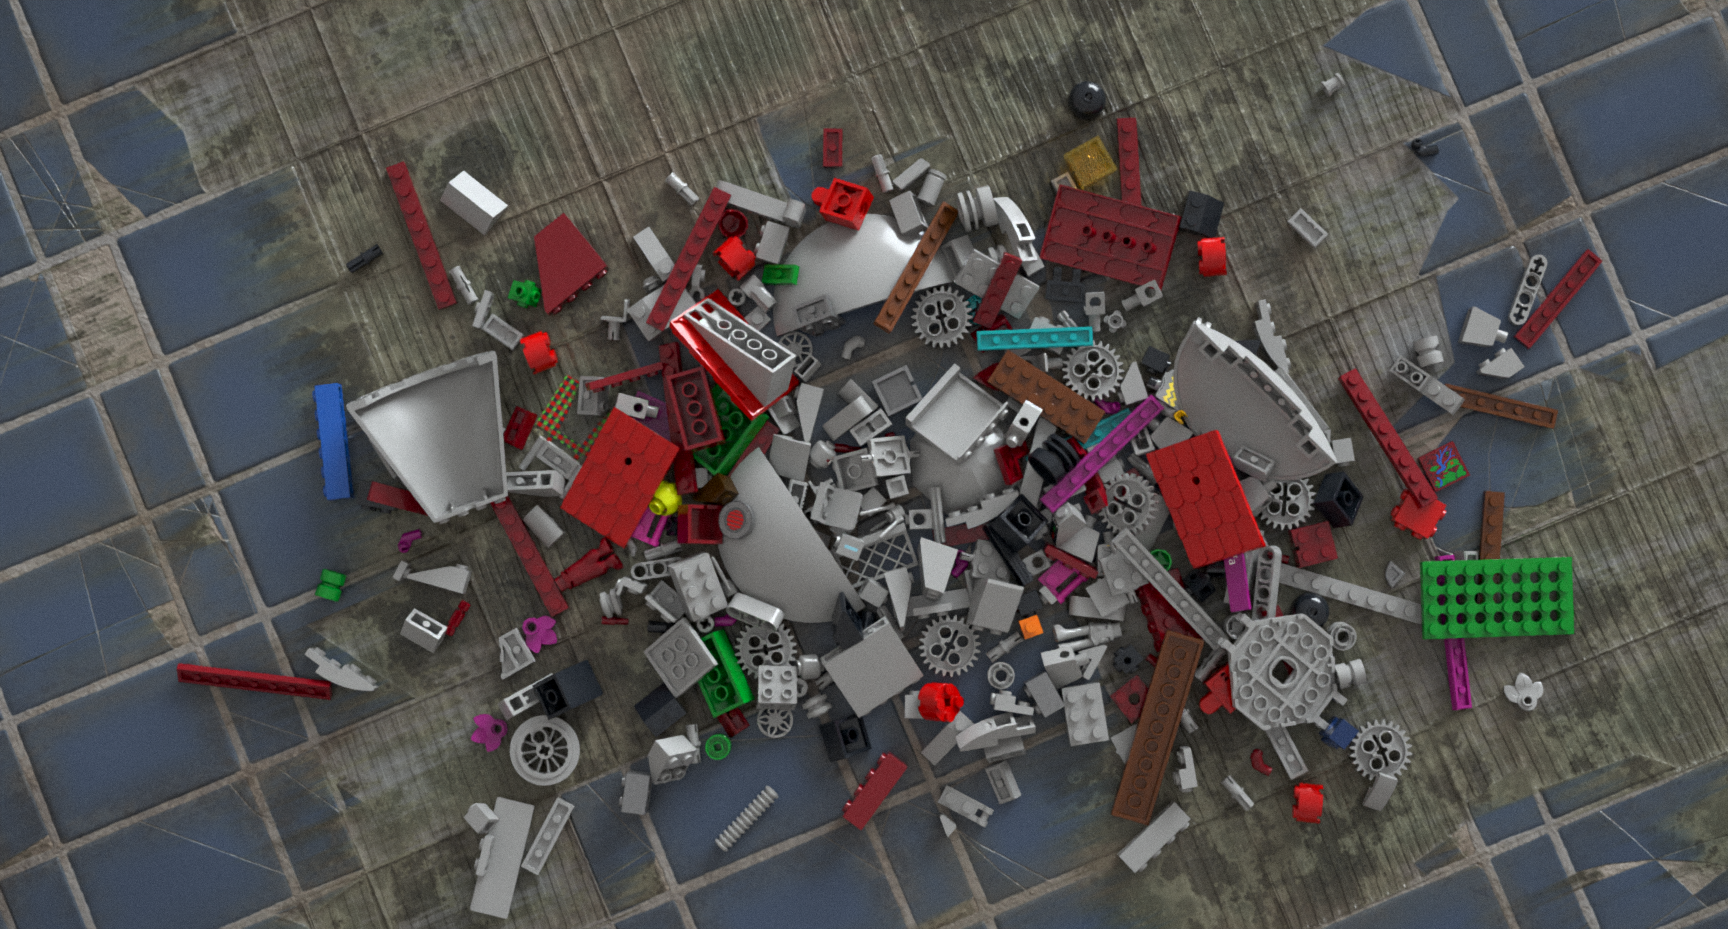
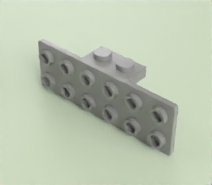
[470,797,535,919]

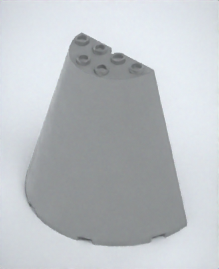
[346,351,508,524]

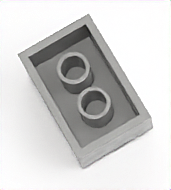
[667,551,728,622]
[1060,682,1109,746]

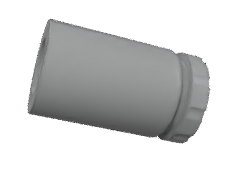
[917,169,947,206]

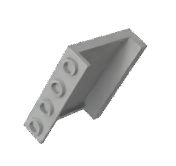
[906,363,1009,466]
[820,616,924,718]

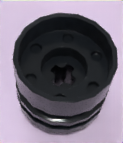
[1028,434,1080,486]

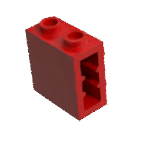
[1390,488,1446,540]

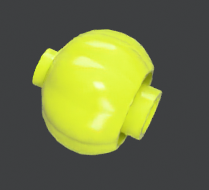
[649,481,682,516]

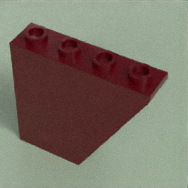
[534,213,609,316]

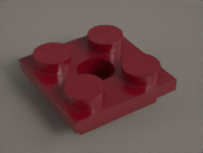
[1110,675,1148,724]

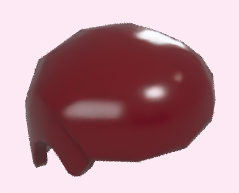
[718,209,748,238]

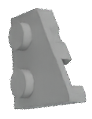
[499,628,535,680]

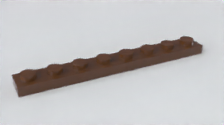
[873,201,958,334]

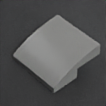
[769,434,811,481]

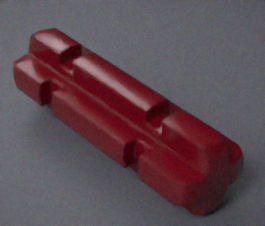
[445,600,470,636]

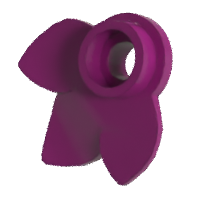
[522,616,557,653]
[471,714,508,752]

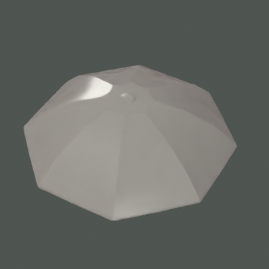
[910,420,1019,514]

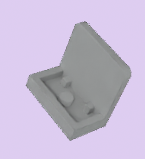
[810,482,863,531]
[644,580,685,623]

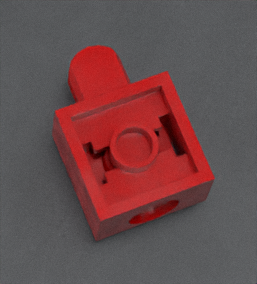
[812,178,874,231]
[1199,661,1236,714]

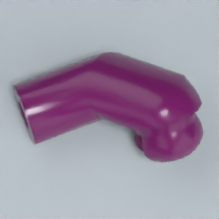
[1094,397,1121,415]
[398,529,422,553]
[950,549,968,579]
[715,614,737,627]

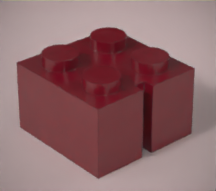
[677,504,723,545]
[1287,521,1338,568]

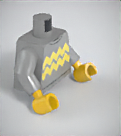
[1146,369,1188,425]

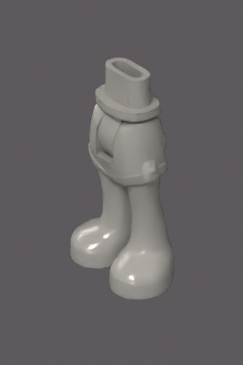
[1052,622,1122,651]

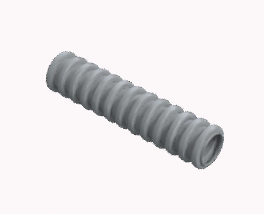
[715,785,779,852]

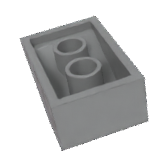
[627,285,696,341]

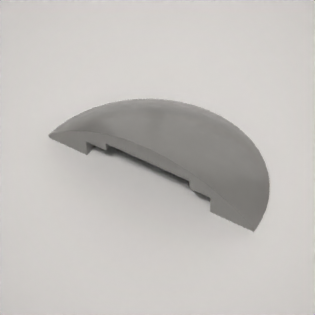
[773,214,955,337]
[1173,323,1337,480]
[718,447,866,623]

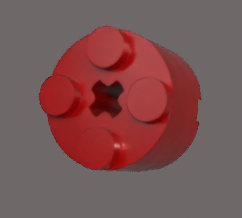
[713,236,756,281]
[1197,237,1227,277]
[520,331,558,375]
[918,682,964,722]
[1292,783,1323,824]

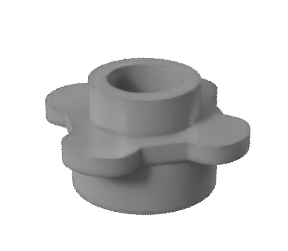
[643,276,663,293]
[1104,310,1126,333]

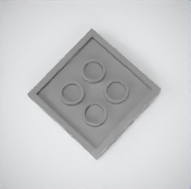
[644,617,718,699]

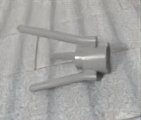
[859,502,905,539]
[711,557,739,598]

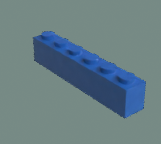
[312,383,354,501]

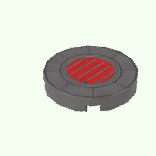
[719,501,755,540]

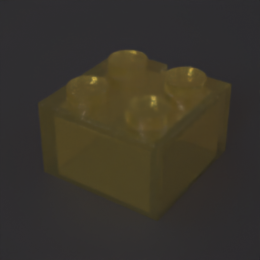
[1063,135,1117,190]

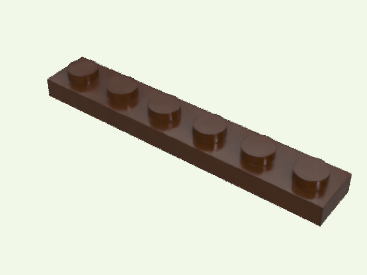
[1444,383,1558,429]
[1476,491,1505,604]

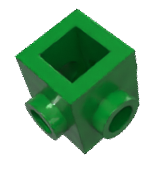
[508,280,542,309]

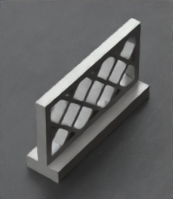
[831,521,919,588]

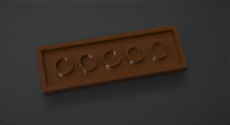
[987,350,1105,444]

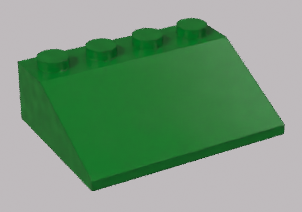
[693,384,769,476]

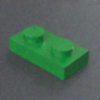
[762,264,800,285]

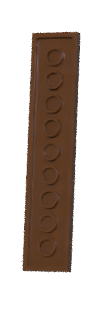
[1111,629,1204,825]

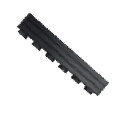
[982,519,1034,587]

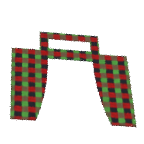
[535,375,613,461]

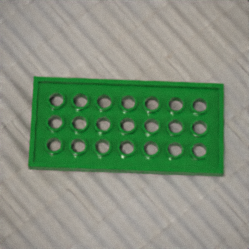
[1420,557,1574,639]

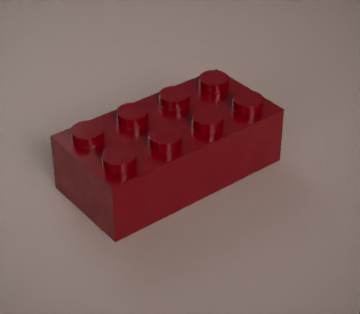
[666,366,726,453]
[842,751,908,830]

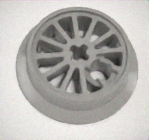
[510,715,580,786]

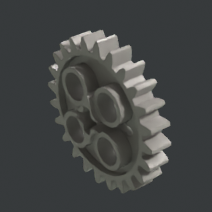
[911,286,973,349]
[1061,340,1124,402]
[1099,473,1159,535]
[1259,478,1316,531]
[918,615,981,677]
[735,623,797,679]
[1348,719,1412,780]

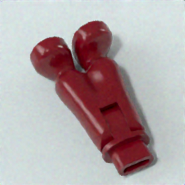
[554,537,624,592]

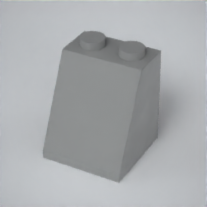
[917,537,958,601]
[966,579,1024,636]

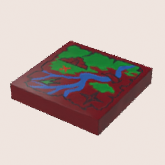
[1417,441,1470,492]

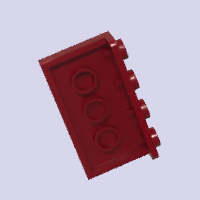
[1135,568,1203,653]

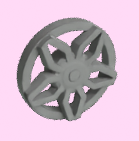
[757,709,793,738]

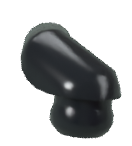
[1411,138,1439,157]

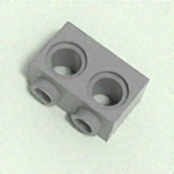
[849,409,892,447]

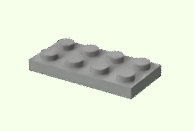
[954,249,1039,319]

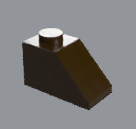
[692,473,739,506]

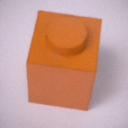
[1018,615,1043,639]

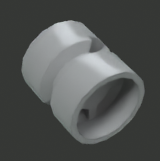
[1413,335,1444,368]
[1222,614,1246,640]
[1334,659,1367,689]

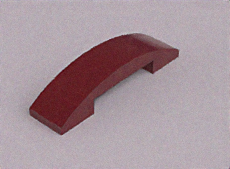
[1066,437,1108,514]
[367,481,428,516]

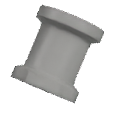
[1320,73,1346,97]
[696,615,714,632]

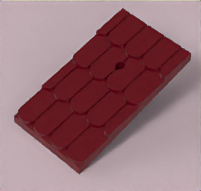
[1039,184,1182,291]

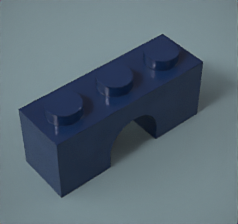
[1319,716,1359,750]

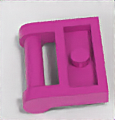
[632,506,672,547]
[1038,560,1088,604]

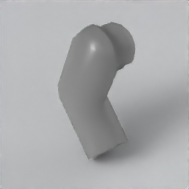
[841,335,865,360]

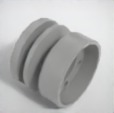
[957,185,998,232]

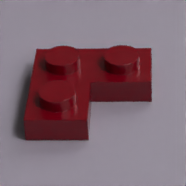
[994,440,1029,485]

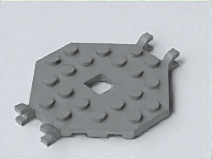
[1216,612,1347,730]

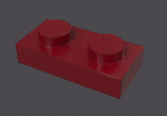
[823,128,843,168]

